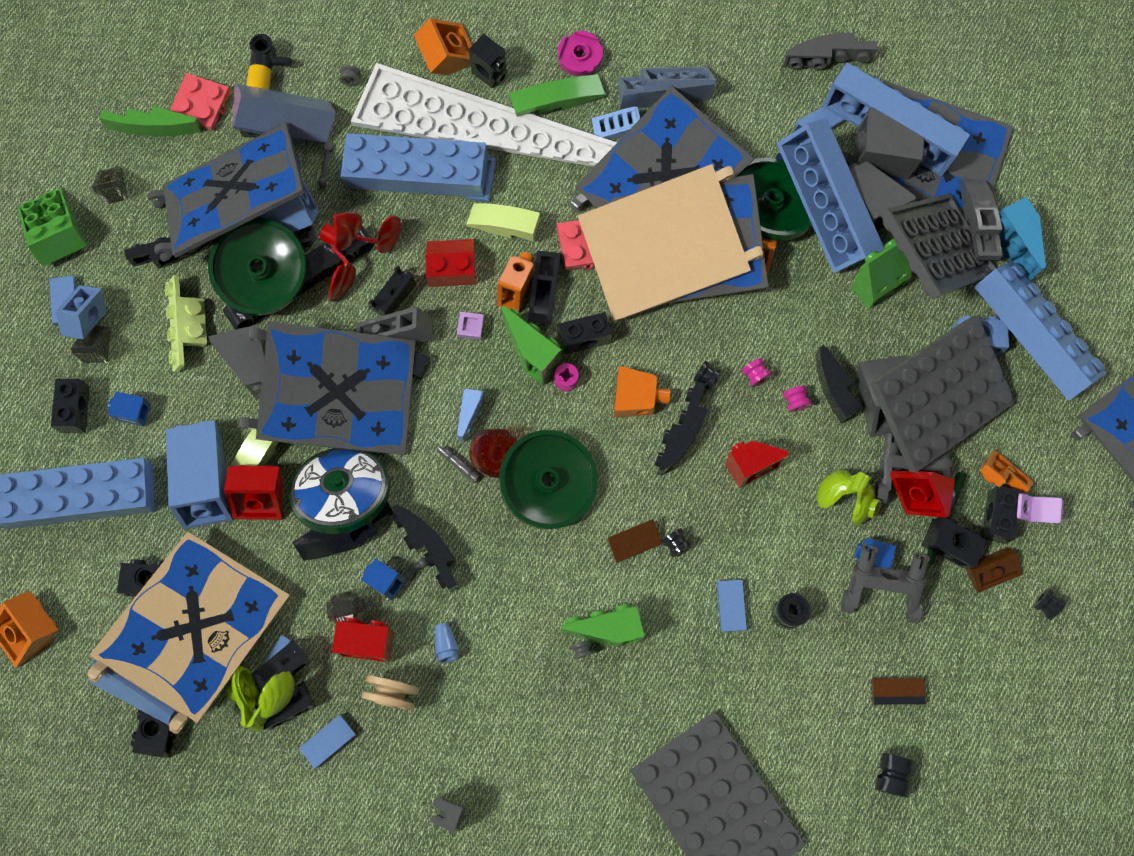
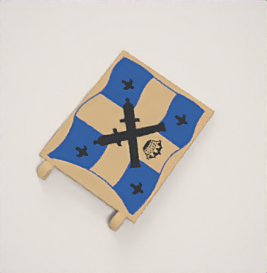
[87,531,290,734]

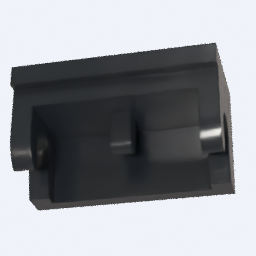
[368,266,416,316]
[251,639,311,690]
[255,681,316,731]

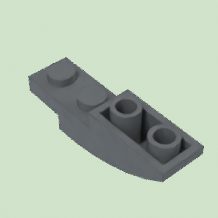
[783,33,878,70]
[959,179,1002,260]

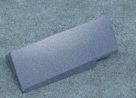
[617,67,716,110]
[232,84,336,144]

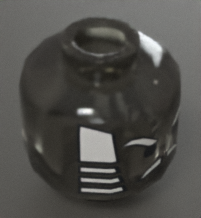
[326,590,366,624]

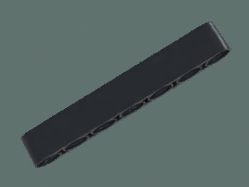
[223,225,375,330]

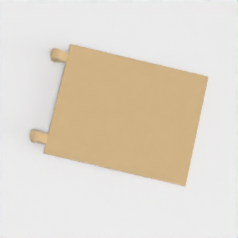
[578,164,763,322]

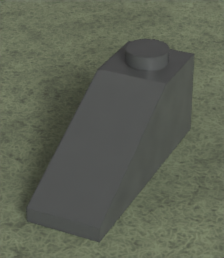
[356,306,432,344]

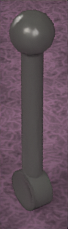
[318,142,334,187]
[402,557,428,579]

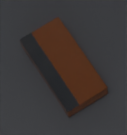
[871,678,926,705]

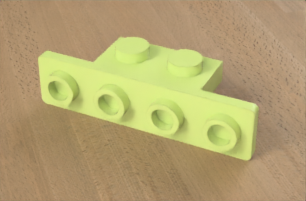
[165,275,207,372]

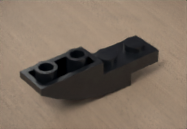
[124,237,211,269]
[655,381,708,476]
[292,501,394,561]
[392,505,459,593]

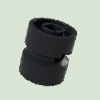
[772,593,810,630]
[875,753,916,798]

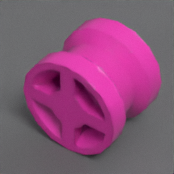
[742,358,772,387]
[554,363,578,392]
[783,386,812,413]

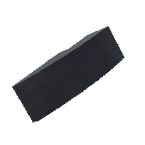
[528,250,561,324]
[815,344,862,424]

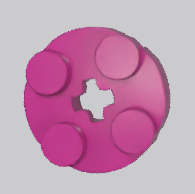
[558,31,603,76]

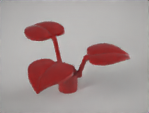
[320,212,401,302]

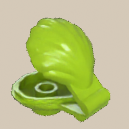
[816,469,881,527]
[227,666,295,732]

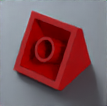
[890,471,955,517]

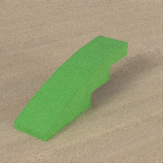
[509,74,605,117]
[100,106,203,136]

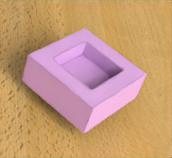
[457,312,484,340]

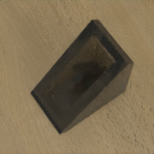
[92,166,128,205]
[71,326,110,363]

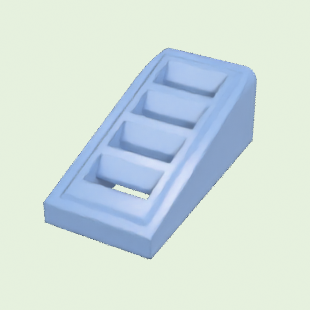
[592,106,640,139]
[457,389,484,442]

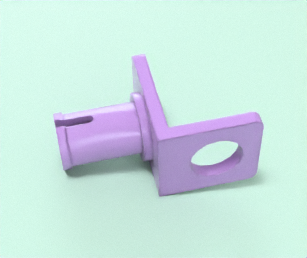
[1017,494,1064,523]

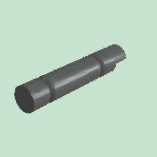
[436,446,481,483]

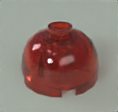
[469,428,517,478]

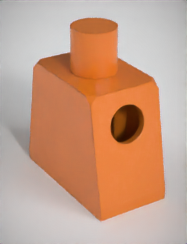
[497,252,534,313]
[614,366,670,417]

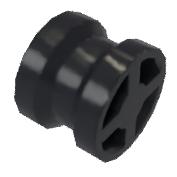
[693,360,722,391]
[661,528,693,558]
[1033,588,1066,620]

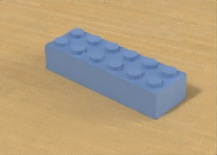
[822,63,970,177]
[776,118,884,273]
[340,133,488,197]
[974,261,1106,401]
[0,458,155,530]

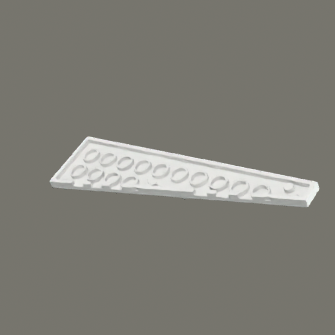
[351,63,617,167]

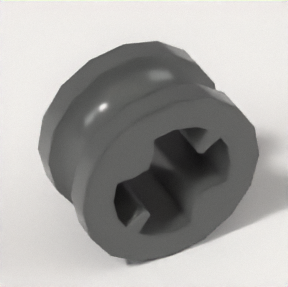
[339,65,361,86]
[294,225,317,247]
[571,640,596,659]

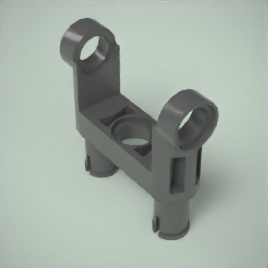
[875,433,955,511]
[841,544,930,624]

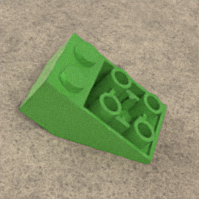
[17,188,87,267]
[851,238,912,310]
[502,306,561,385]
[561,604,645,648]

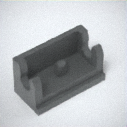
[430,797,466,834]

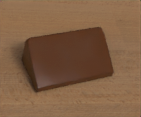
[607,519,662,563]
[966,547,1023,593]

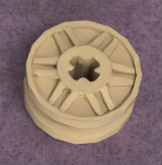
[361,675,420,711]

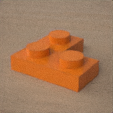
[980,449,1033,494]

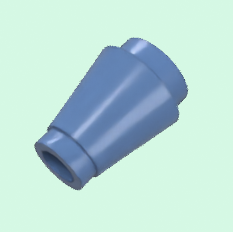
[434,623,460,663]

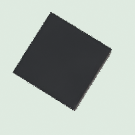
[413,351,431,380]

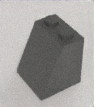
[854,108,926,179]
[849,161,916,231]
[209,325,266,399]
[856,355,907,437]

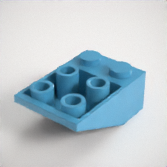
[999,197,1046,282]

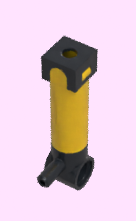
[239,34,292,138]

